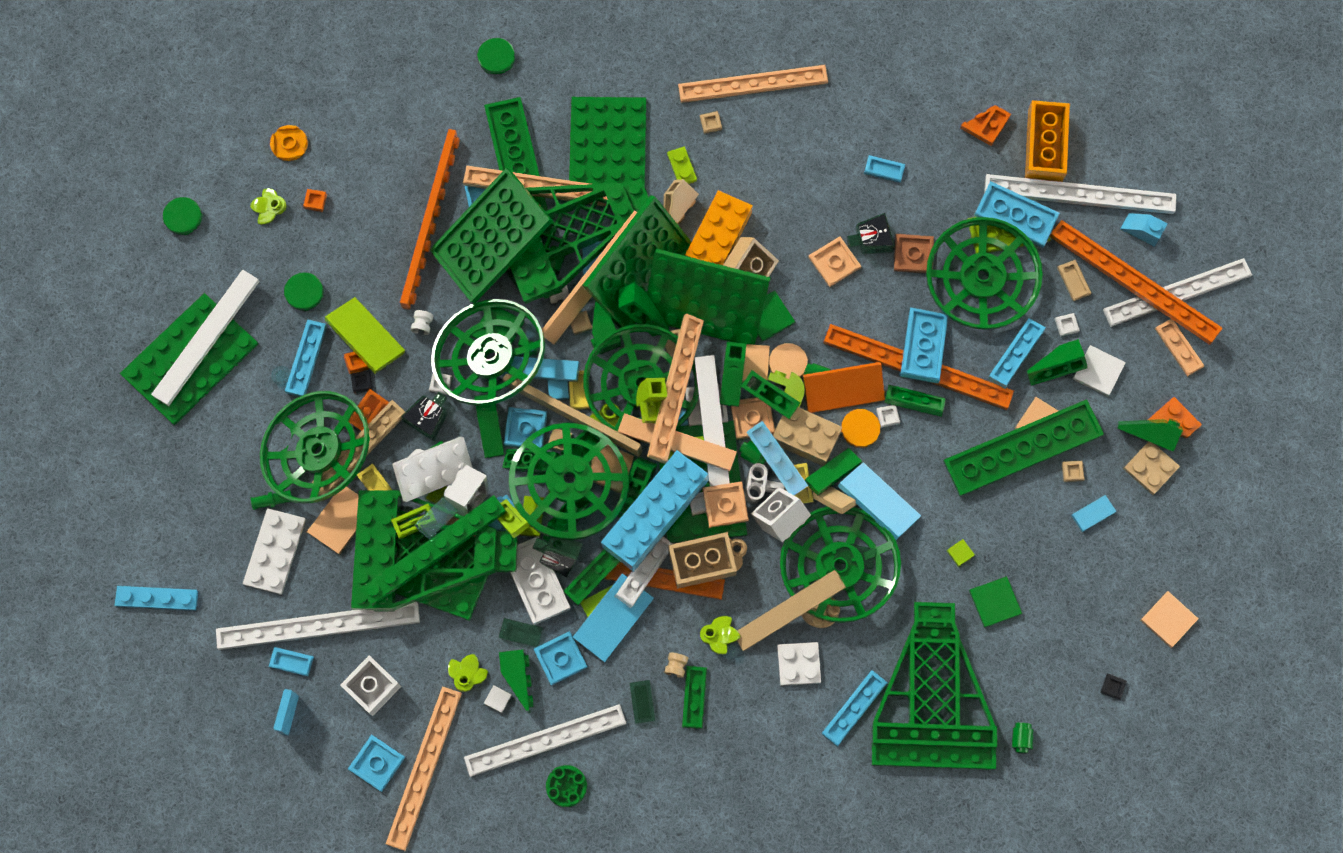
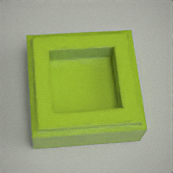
[947,539,975,567]

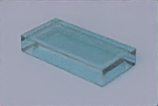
[415,498,458,540]

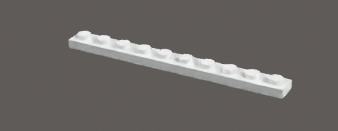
[984,174,1176,214]
[216,602,420,650]

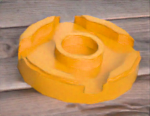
[270,125,308,161]
[841,409,880,448]

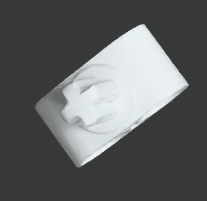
[744,464,785,504]

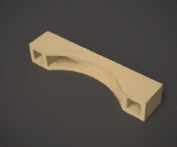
[663,179,699,223]

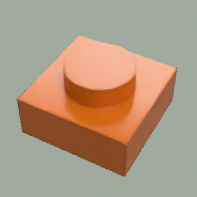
[303,189,327,212]
[344,352,369,374]

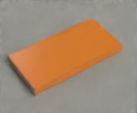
[803,362,885,413]

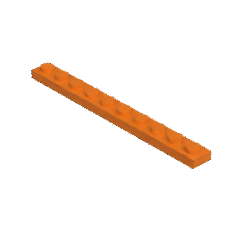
[400,129,460,310]
[1050,220,1223,345]
[823,324,1014,410]

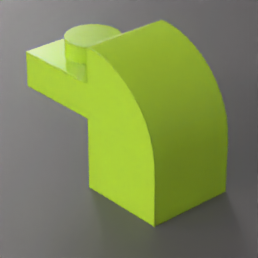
[768,370,805,407]
[636,378,667,423]

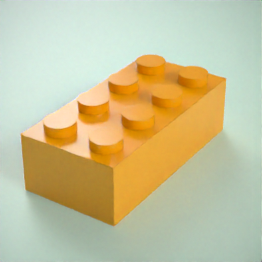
[1025,100,1070,182]
[685,190,753,265]

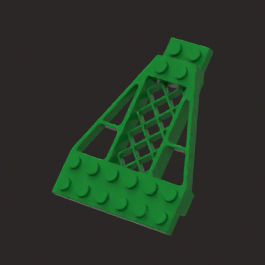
[510,178,649,304]
[351,490,518,612]
[871,602,997,770]

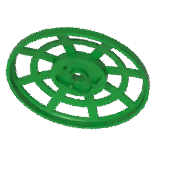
[926,217,1043,330]
[431,299,545,406]
[583,324,699,439]
[260,391,370,504]
[508,423,629,540]
[780,506,901,623]

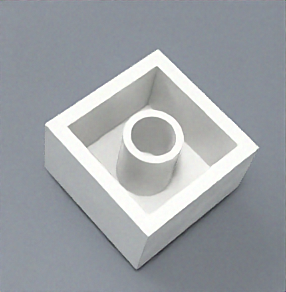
[444,465,489,516]
[751,487,811,542]
[340,655,401,716]

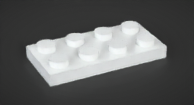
[392,437,472,502]
[243,508,306,595]
[510,536,570,625]

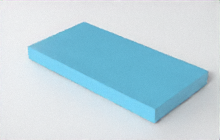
[974,181,1060,248]
[900,307,948,384]
[838,462,921,540]
[572,573,654,662]

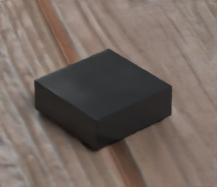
[351,371,373,393]
[1100,673,1127,700]

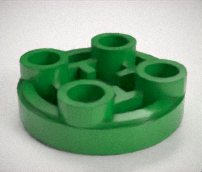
[477,38,515,74]
[163,197,202,235]
[284,272,324,311]
[546,765,587,807]

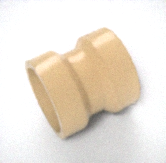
[664,652,688,678]

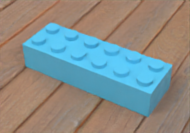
[601,450,709,572]

